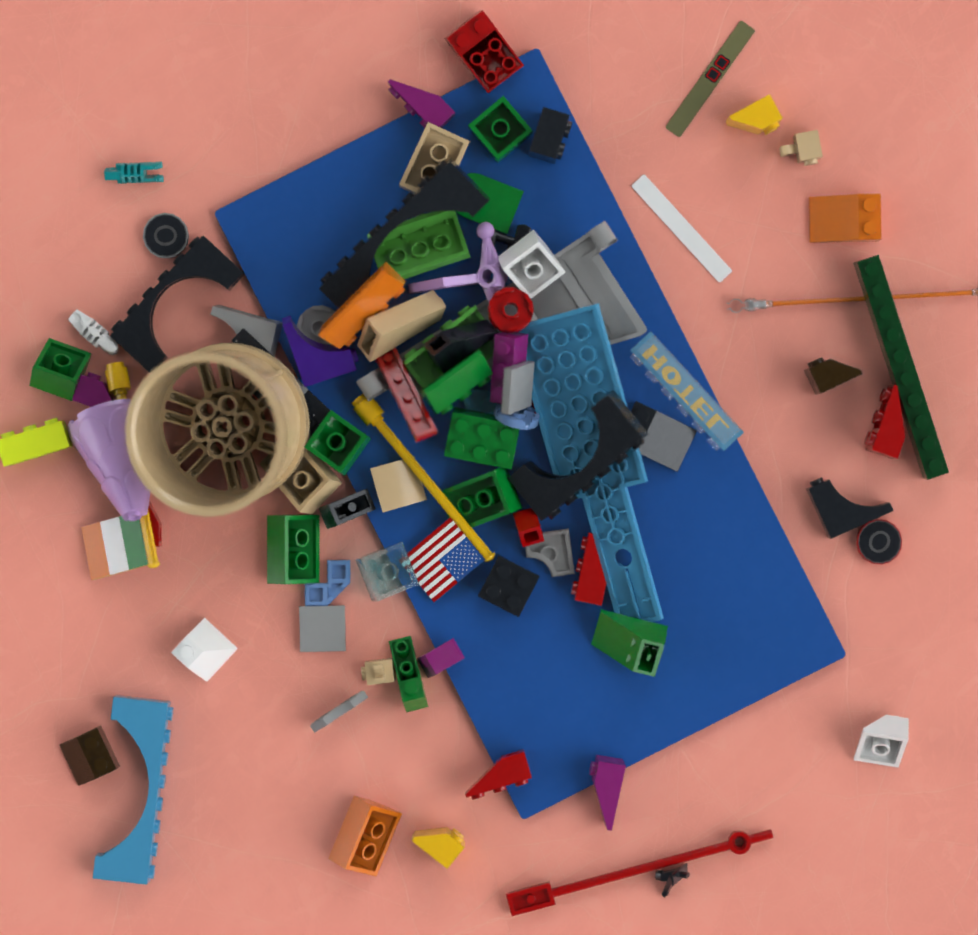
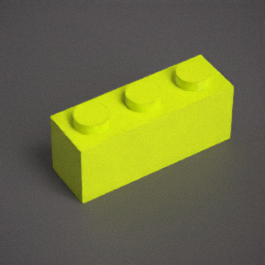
[0,418,73,467]

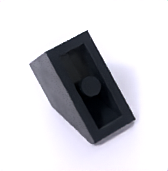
[319,488,376,529]

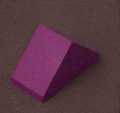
[417,638,465,678]

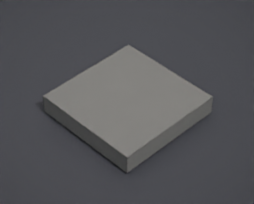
[501,360,535,415]
[299,605,346,652]

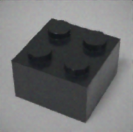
[529,107,572,164]
[478,555,540,617]

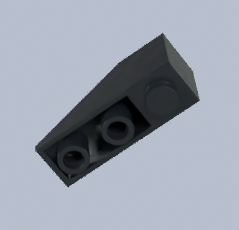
[423,319,499,374]

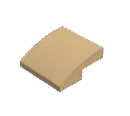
[370,456,427,512]

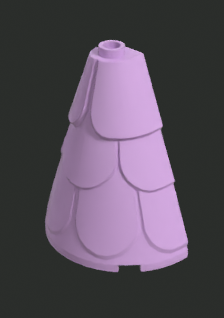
[67,399,150,521]

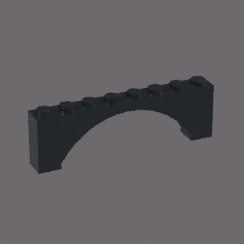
[319,158,490,308]

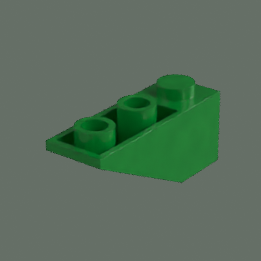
[389,636,428,713]

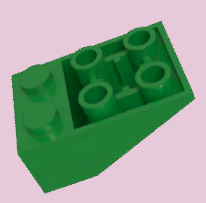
[591,609,668,677]

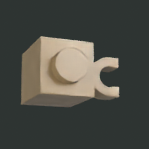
[779,130,823,166]
[361,658,395,685]

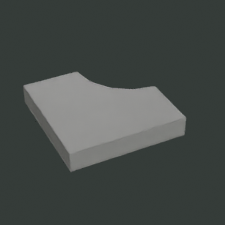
[525,529,575,577]

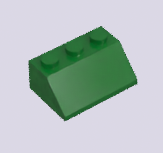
[419,350,493,415]
[267,515,320,584]

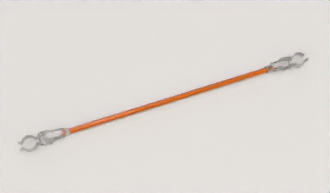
[727,288,978,313]

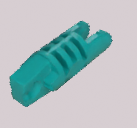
[104,162,164,184]

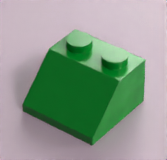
[29,338,92,401]
[304,410,371,476]

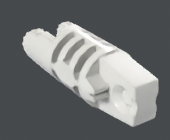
[68,309,119,356]

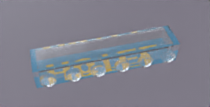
[630,332,744,451]

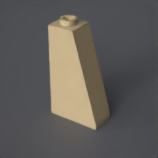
[357,290,446,362]

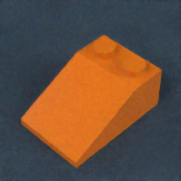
[809,194,882,243]

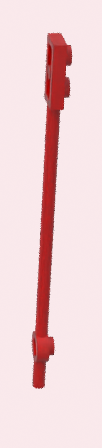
[506,829,774,916]

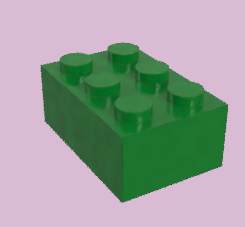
[444,407,520,470]

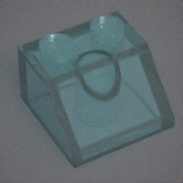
[355,542,419,602]

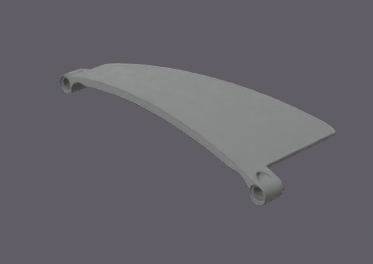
[356,221,647,402]

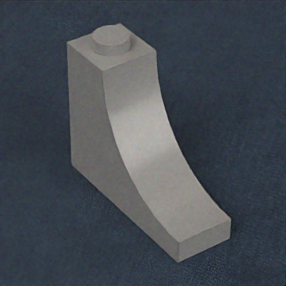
[211,305,283,357]

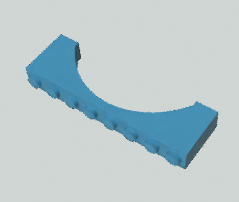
[93,695,174,885]

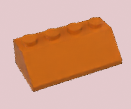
[318,262,405,349]

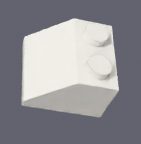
[498,230,566,299]

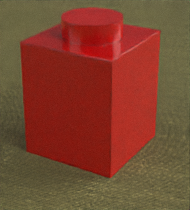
[513,508,545,547]

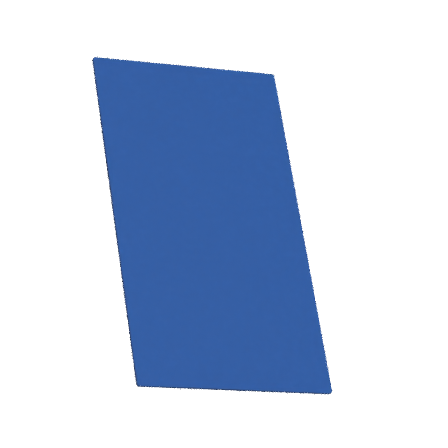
[215,49,846,819]

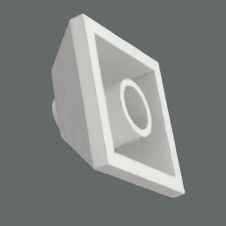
[171,618,238,682]
[854,715,909,768]

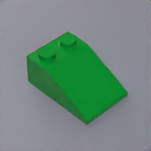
[441,468,522,528]

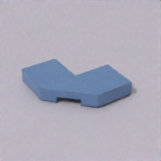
[305,560,351,606]

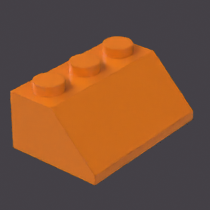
[328,796,402,876]

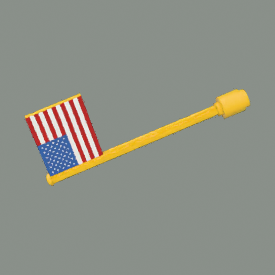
[351,394,495,602]

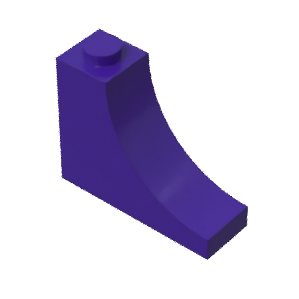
[282,315,359,387]

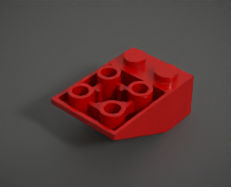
[444,10,524,93]
[864,385,905,459]

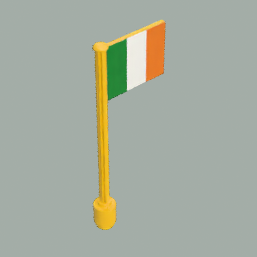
[81,362,160,580]

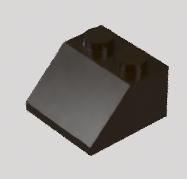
[804,357,862,395]
[60,725,120,786]

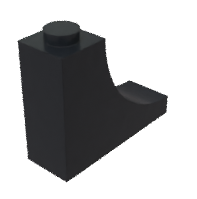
[806,477,894,539]

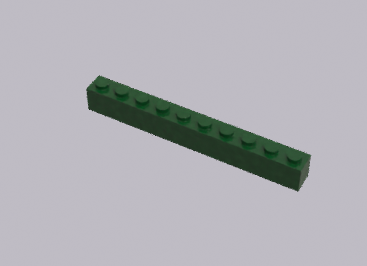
[853,255,949,480]

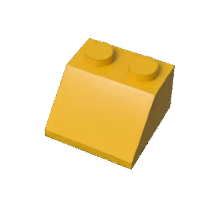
[725,94,783,135]
[411,827,465,869]

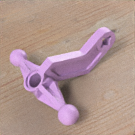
[408,222,508,331]

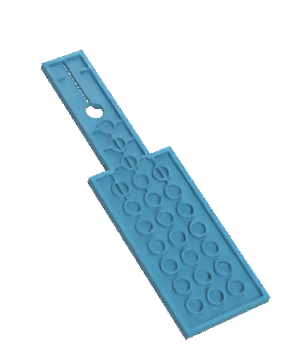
[520,303,664,622]

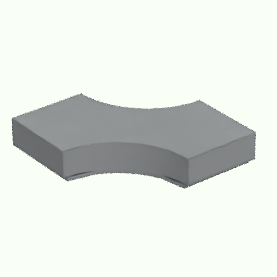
[310,691,368,733]

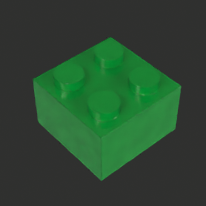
[468,96,533,163]

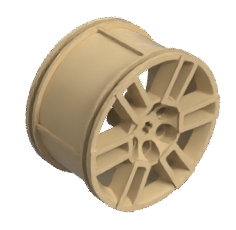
[125,343,310,517]

